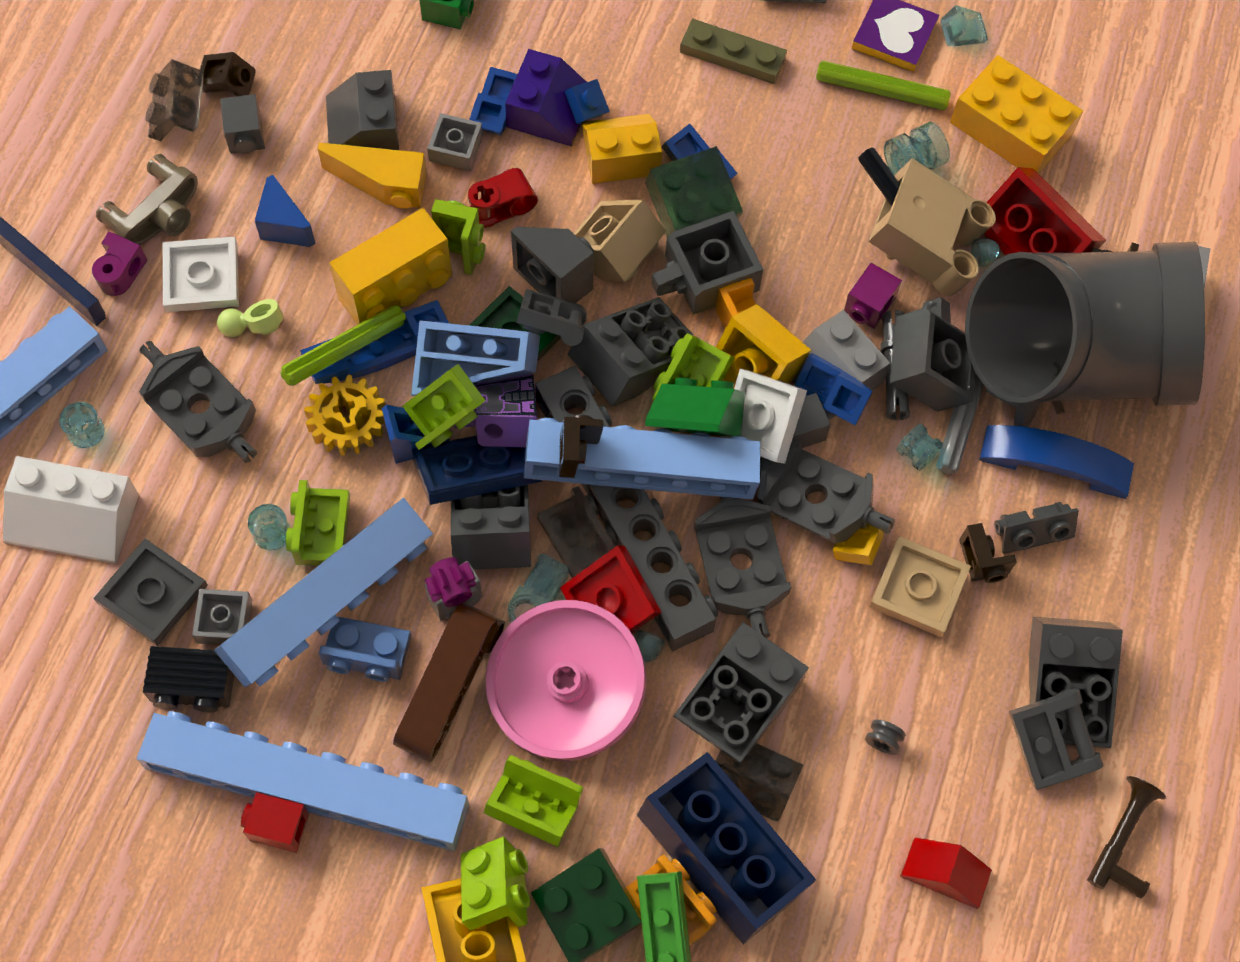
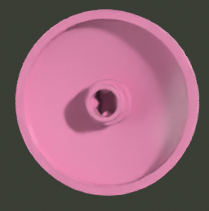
[486,600,647,761]

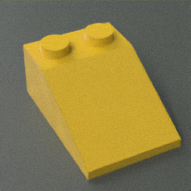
[421,878,526,962]

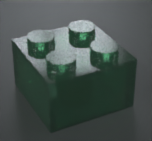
[645,146,743,237]

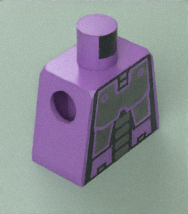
[454,374,537,447]

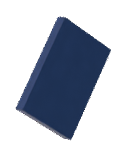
[412,435,542,505]

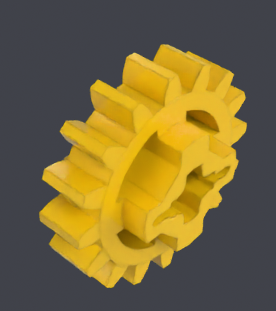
[304,375,386,456]

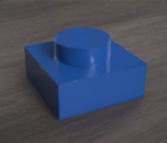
[564,79,610,124]

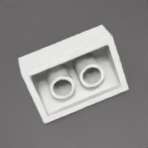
[3,456,139,564]

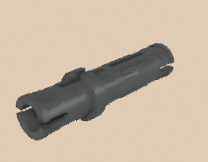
[880,310,910,420]

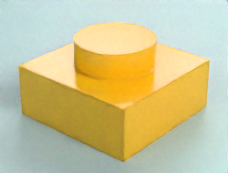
[832,524,884,565]

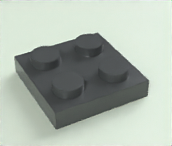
[93,539,208,646]

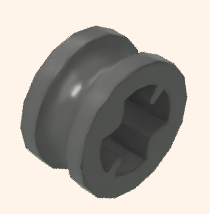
[865,719,906,755]

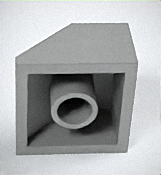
[792,310,891,420]

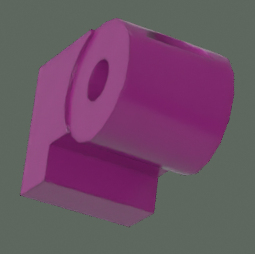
[92,232,148,296]

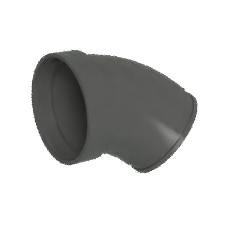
[965,242,1205,406]

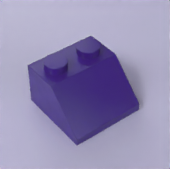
[505,49,587,147]

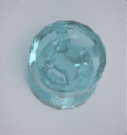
[59,402,105,448]
[896,424,944,471]
[248,504,291,551]

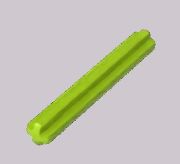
[816,60,951,110]
[280,305,406,386]

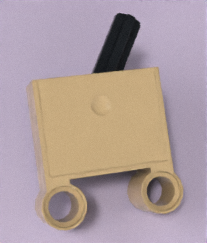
[858,147,996,296]

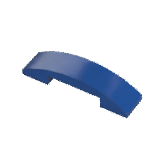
[300,300,449,384]
[979,425,1134,499]

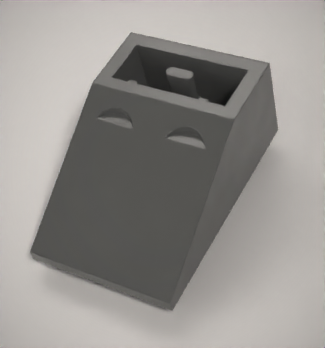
[567,297,694,407]
[451,485,531,570]
[1029,617,1123,748]
[673,622,809,764]

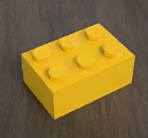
[950,55,1083,174]
[329,208,452,325]

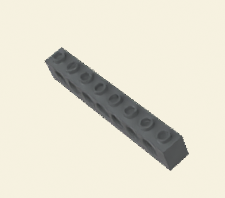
[535,365,718,652]

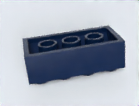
[637,752,816,945]

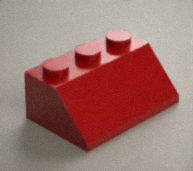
[984,167,1106,255]

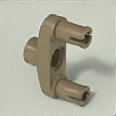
[96,154,198,245]

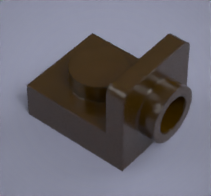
[194,52,256,96]
[559,415,603,478]
[959,523,1017,583]

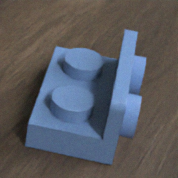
[319,616,411,682]

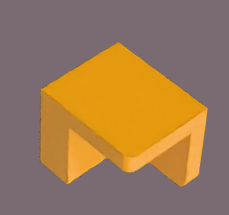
[715,278,756,329]

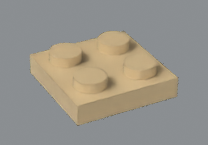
[869,536,971,638]

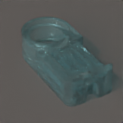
[508,554,569,624]

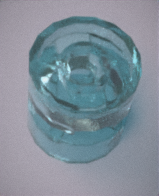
[883,122,950,175]

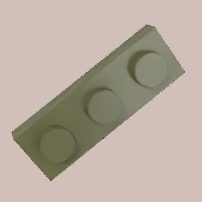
[680,18,787,84]

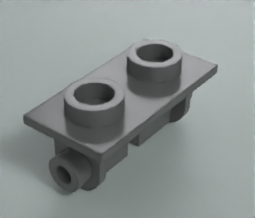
[994,502,1079,554]

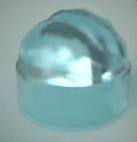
[971,238,1001,267]
[634,630,665,662]

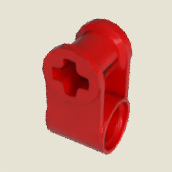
[468,168,538,228]

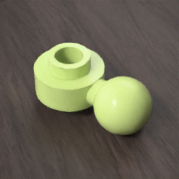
[217,299,284,338]

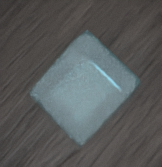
[940,5,988,46]

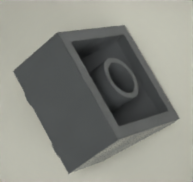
[326,70,399,150]
[511,227,594,303]

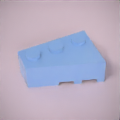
[411,320,540,396]

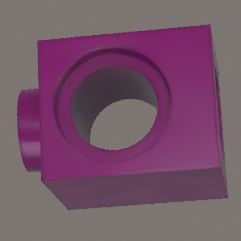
[844,263,902,329]

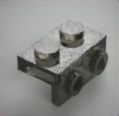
[145,59,204,142]
[538,486,618,578]
[715,744,803,822]

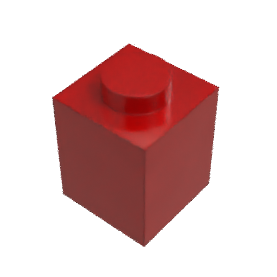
[241,792,309,853]

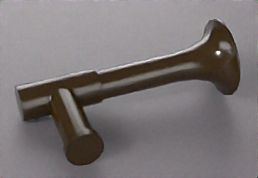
[1087,776,1166,899]

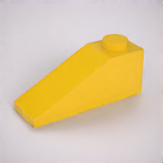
[318,142,427,209]

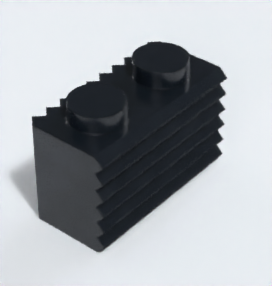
[143,646,234,712]

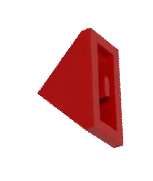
[900,837,992,909]

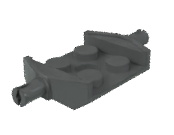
[139,341,257,463]
[758,440,895,544]
[694,497,791,638]

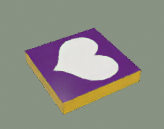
[851,0,939,72]

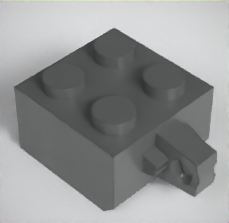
[652,211,763,315]
[890,297,975,412]

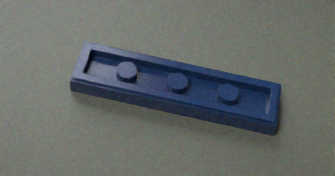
[0,217,106,326]

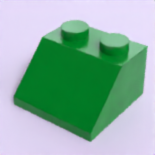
[645,378,745,437]

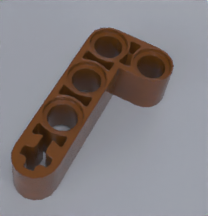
[393,603,505,763]

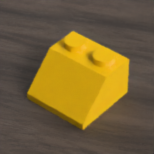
[581,114,662,184]
[716,304,811,389]

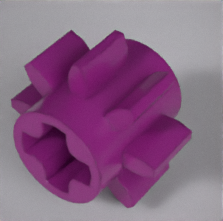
[425,557,477,607]

